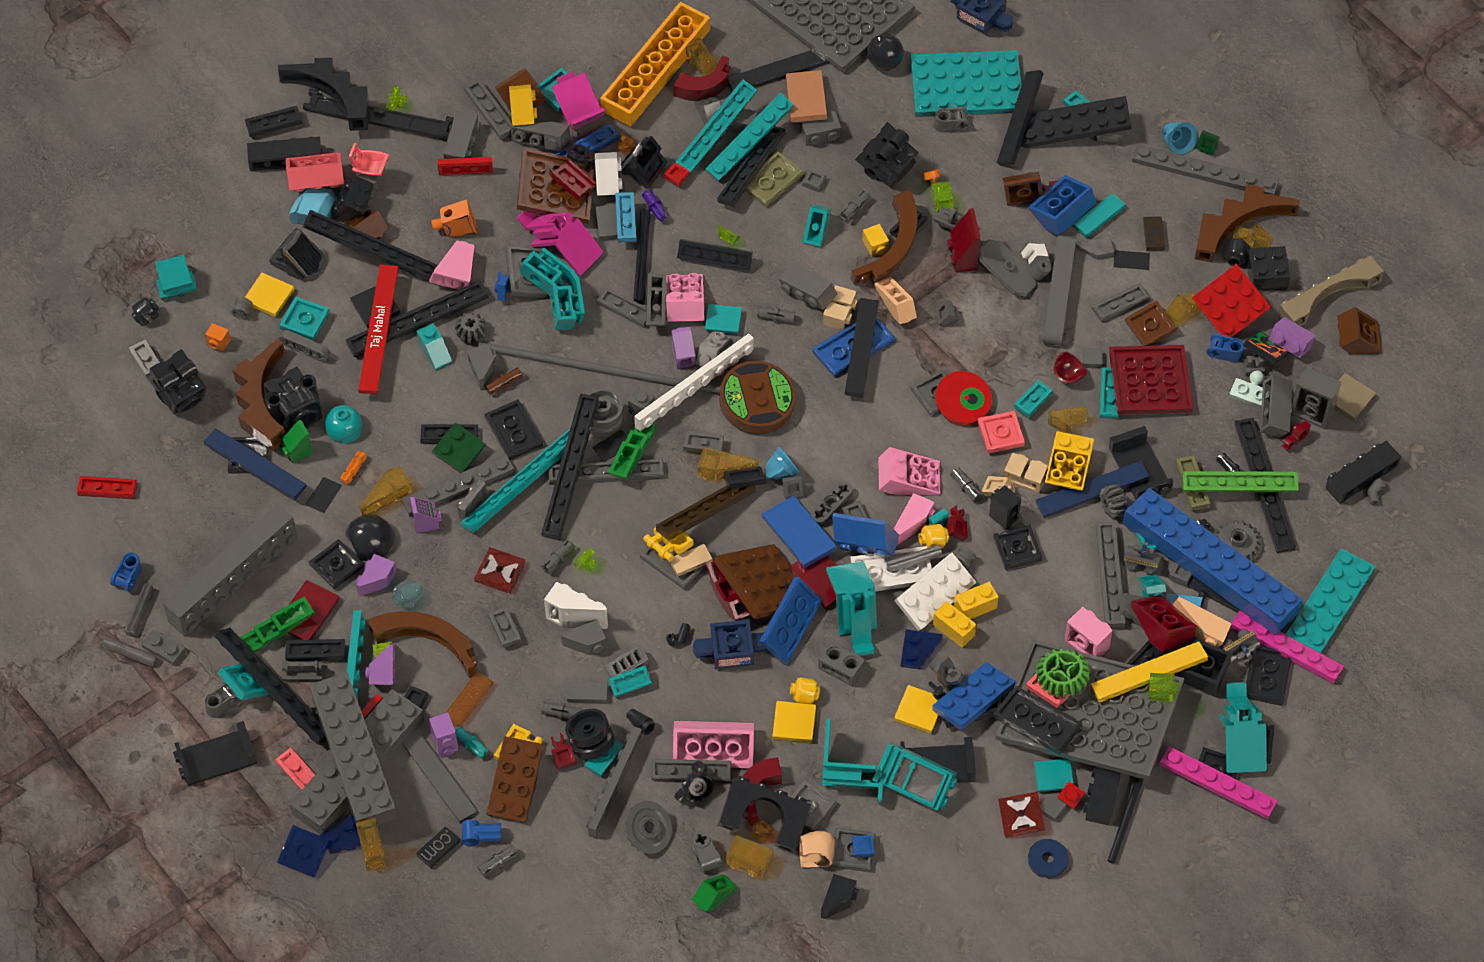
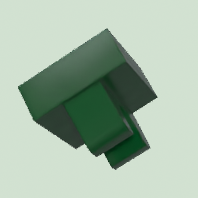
[1196,130,1220,155]

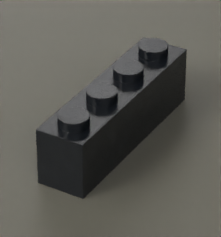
[247,136,322,172]
[1325,440,1401,504]
[1083,766,1121,826]

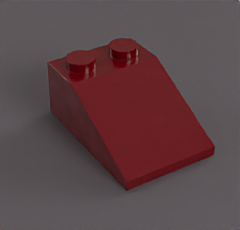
[947,208,981,273]
[1130,595,1198,653]

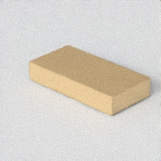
[670,544,713,577]

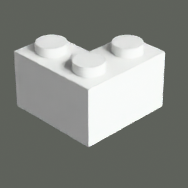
[595,152,622,195]

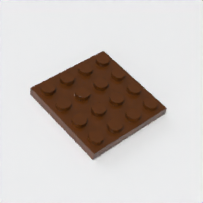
[516,148,595,224]
[714,544,798,619]

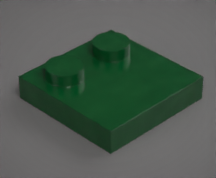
[432,422,486,473]

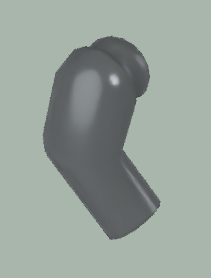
[1367,478,1386,505]

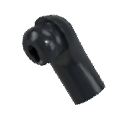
[666,623,691,647]

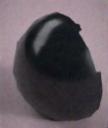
[345,514,394,561]

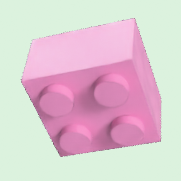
[1064,607,1113,657]

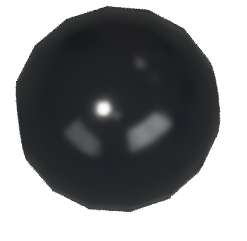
[867,34,904,71]

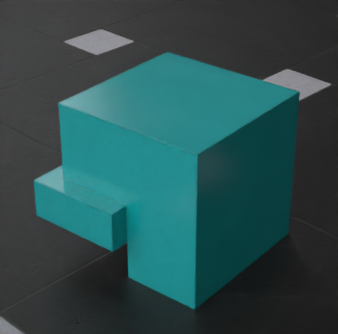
[155,255,197,300]

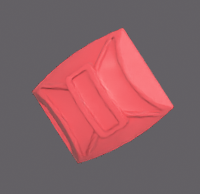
[349,143,389,176]

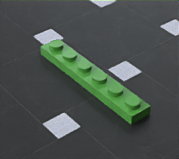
[1182,471,1298,492]

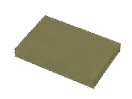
[745,151,804,208]

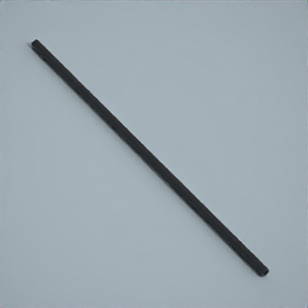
[1107,592,1206,864]

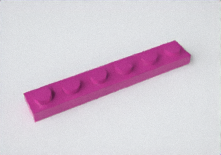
[1230,611,1344,684]
[1160,746,1278,820]

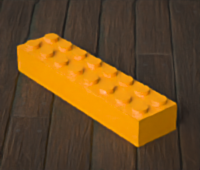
[600,2,710,127]

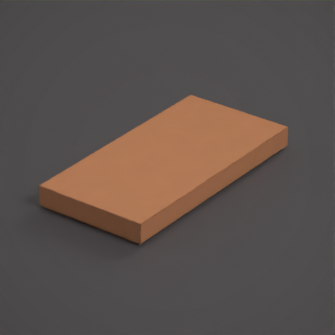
[786,70,827,123]

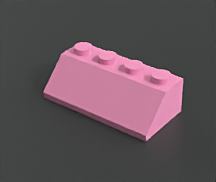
[673,721,754,768]

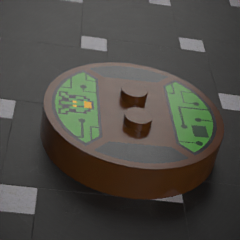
[719,361,796,434]

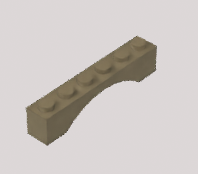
[1278,256,1384,326]

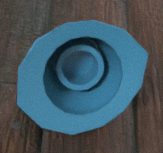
[1161,122,1198,155]
[765,446,801,480]

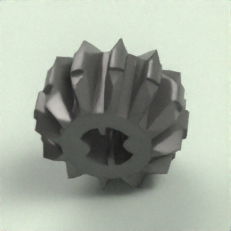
[455,312,487,344]
[1099,484,1128,518]

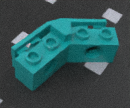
[520,248,585,330]

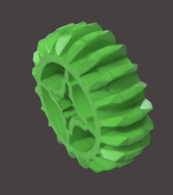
[1036,647,1090,698]

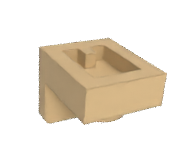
[982,476,1015,496]

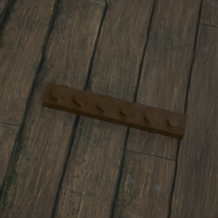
[656,485,756,541]

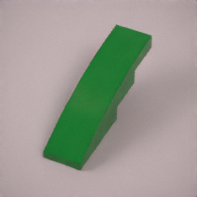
[608,423,657,479]
[240,597,314,653]

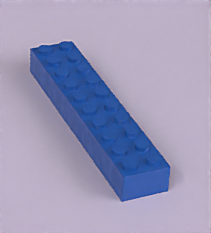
[1123,488,1303,635]

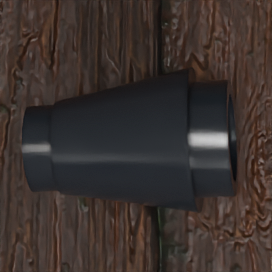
[626,709,655,736]

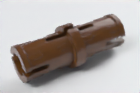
[485,367,523,395]

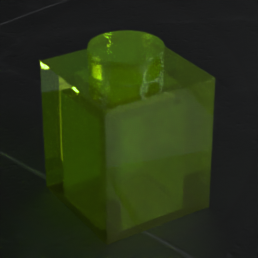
[931,182,954,212]
[1149,673,1178,702]

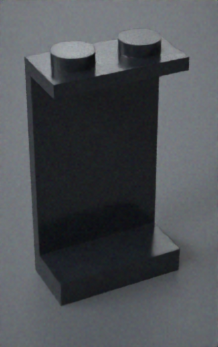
[1108,426,1173,500]
[173,721,257,786]
[898,737,976,786]

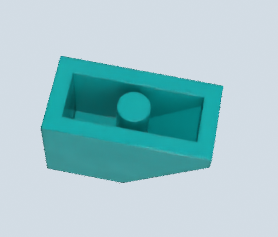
[803,204,832,247]
[417,323,452,371]

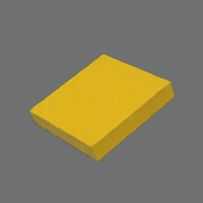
[245,273,294,317]
[894,685,939,734]
[772,701,816,743]

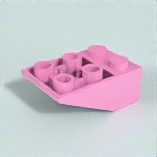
[666,273,704,322]
[878,447,940,495]

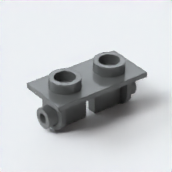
[282,661,323,680]

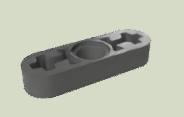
[279,330,331,362]
[811,481,852,527]

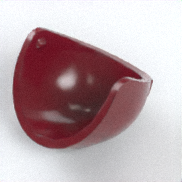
[1054,352,1087,384]

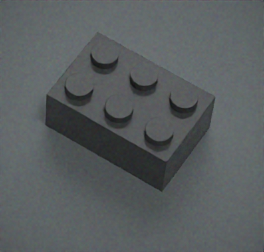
[1291,367,1341,429]

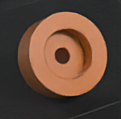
[922,169,941,186]

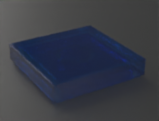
[277,825,331,878]

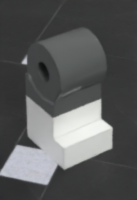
[1021,243,1051,281]

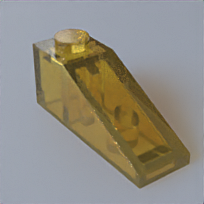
[698,448,759,480]
[359,465,413,516]
[356,818,387,871]

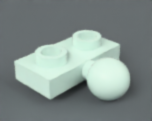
[1229,371,1265,409]

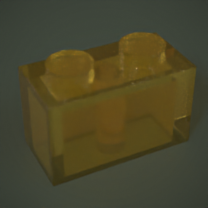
[726,835,773,879]

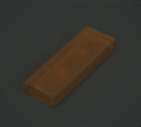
[446,672,493,728]

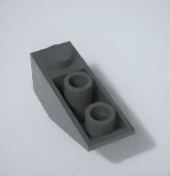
[511,122,570,152]

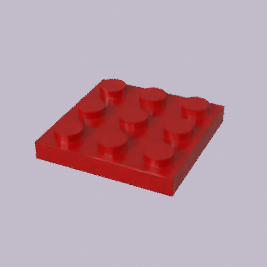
[1192,263,1271,338]

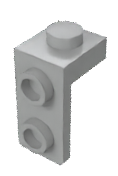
[695,332,730,367]

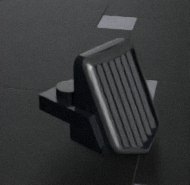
[621,136,668,188]
[269,228,323,280]

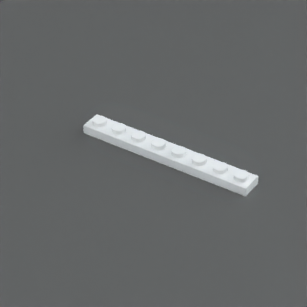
[634,334,754,431]

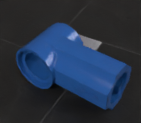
[462,820,502,846]

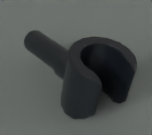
[928,681,946,701]

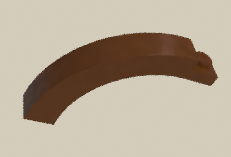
[851,190,917,284]
[368,611,477,678]

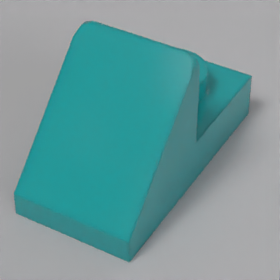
[1138,574,1166,598]

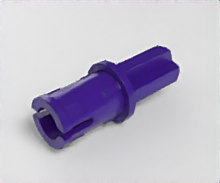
[642,189,667,222]

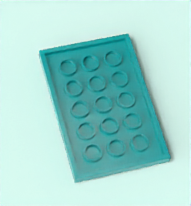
[910,50,1021,116]

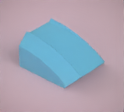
[289,188,337,224]

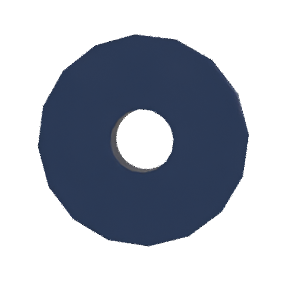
[1028,839,1068,878]

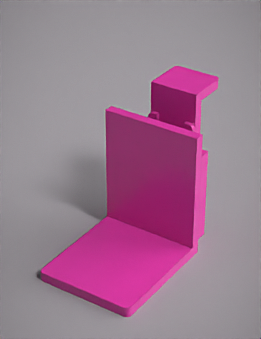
[552,71,605,130]
[517,211,603,276]

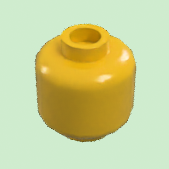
[918,524,949,549]
[790,677,820,704]

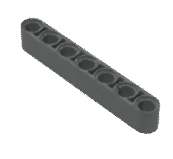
[1043,235,1076,345]

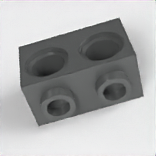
[818,642,865,686]

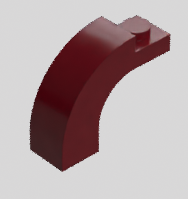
[674,55,731,101]
[705,560,751,621]
[743,757,782,826]

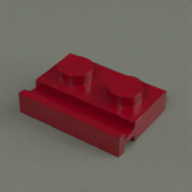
[551,160,596,200]

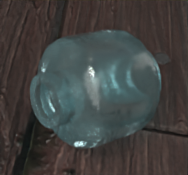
[393,579,422,608]

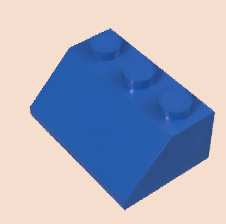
[1029,175,1096,235]
[833,513,899,557]

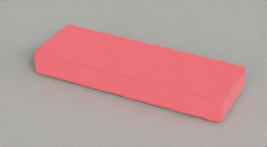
[275,748,315,790]

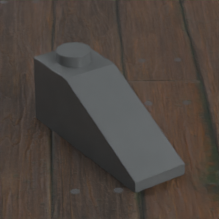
[646,273,667,327]

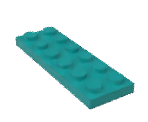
[1286,548,1375,653]

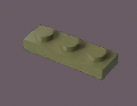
[1175,455,1210,511]

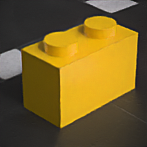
[509,85,537,126]
[954,581,998,619]
[933,601,976,648]

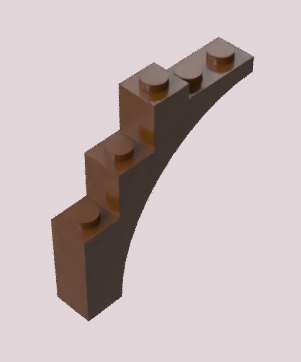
[1195,184,1300,263]
[233,338,286,451]

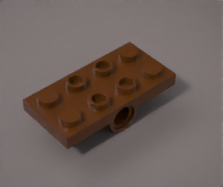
[486,736,544,823]

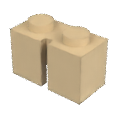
[823,285,859,330]
[1004,453,1048,493]

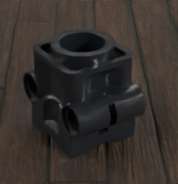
[855,122,919,187]
[148,349,207,415]
[264,366,322,432]

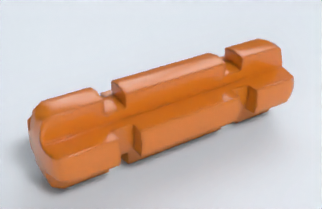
[340,451,367,485]

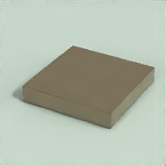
[1335,373,1376,421]

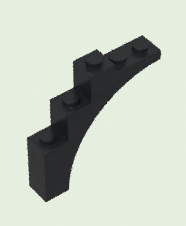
[278,57,369,131]

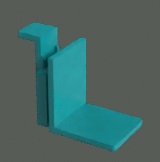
[826,561,877,656]
[1218,682,1267,773]
[822,718,883,804]

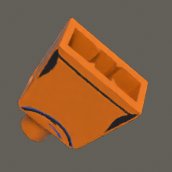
[432,200,477,237]

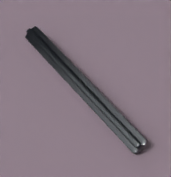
[633,209,650,304]

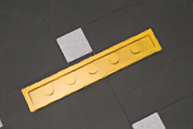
[1091,642,1208,703]

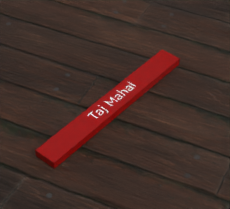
[358,265,399,395]

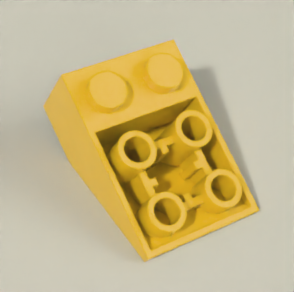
[1045,431,1094,491]

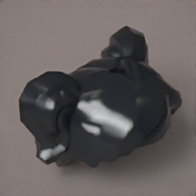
[674,761,714,804]

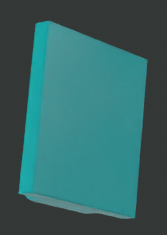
[705,304,742,334]
[1034,759,1073,792]

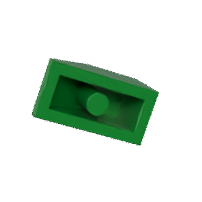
[281,420,313,463]
[692,874,738,912]

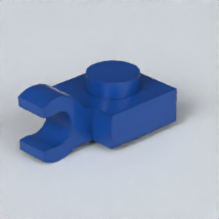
[494,272,509,301]

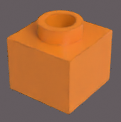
[205,323,231,351]

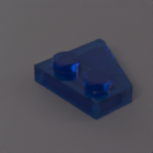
[900,629,943,670]
[318,814,374,854]

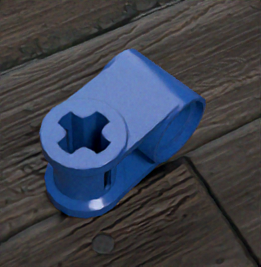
[1206,334,1244,363]
[110,552,142,592]

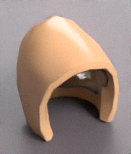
[799,831,835,868]

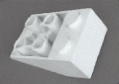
[544,582,608,629]

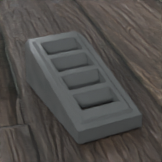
[605,645,649,677]

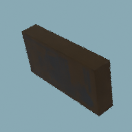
[1143,216,1165,251]

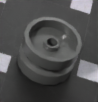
[587,388,624,437]

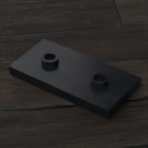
[993,686,1082,755]

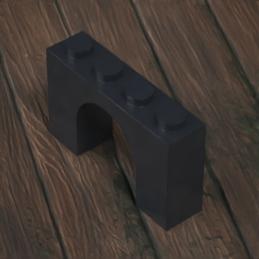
[717,776,811,852]

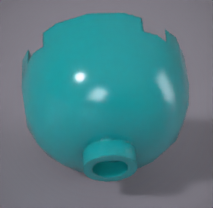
[325,405,363,444]

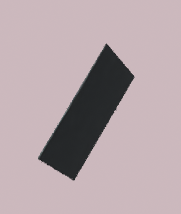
[1114,250,1150,270]
[592,430,627,462]
[306,477,342,513]

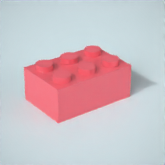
[286,152,344,192]

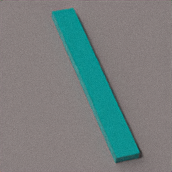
[460,429,570,533]

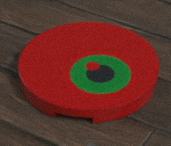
[935,371,992,426]

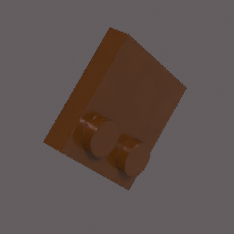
[1125,300,1177,346]

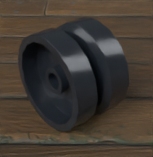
[565,708,615,760]

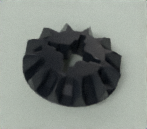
[566,145,595,165]

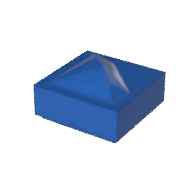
[852,835,874,858]

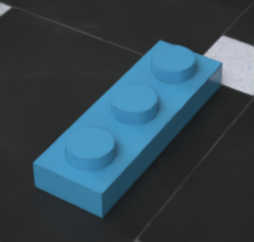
[615,192,636,243]

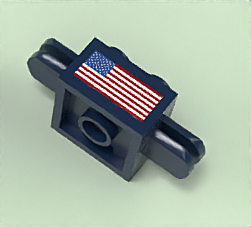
[950,0,1013,35]
[693,620,769,669]

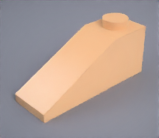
[874,276,917,324]
[1173,597,1231,648]

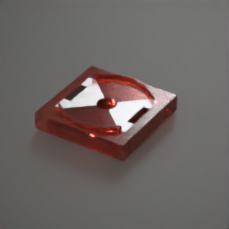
[474,547,525,594]
[998,791,1045,838]

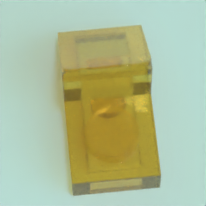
[686,37,717,77]
[1232,222,1272,248]
[1165,291,1200,327]
[1048,406,1088,434]

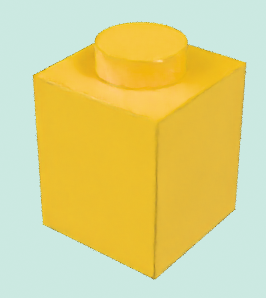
[862,224,889,257]

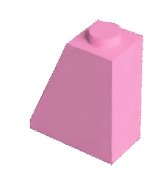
[429,241,474,290]

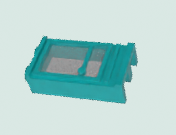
[872,743,957,811]

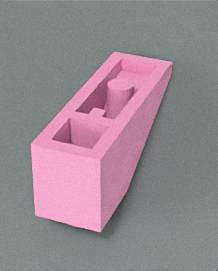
[894,493,936,546]

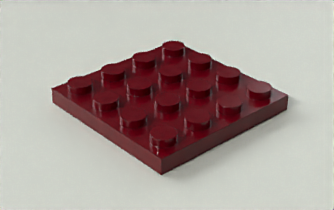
[1109,345,1193,414]

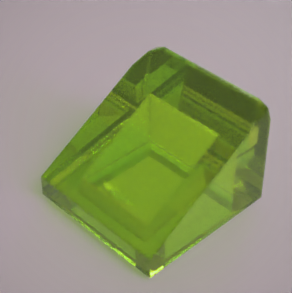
[718,225,740,246]

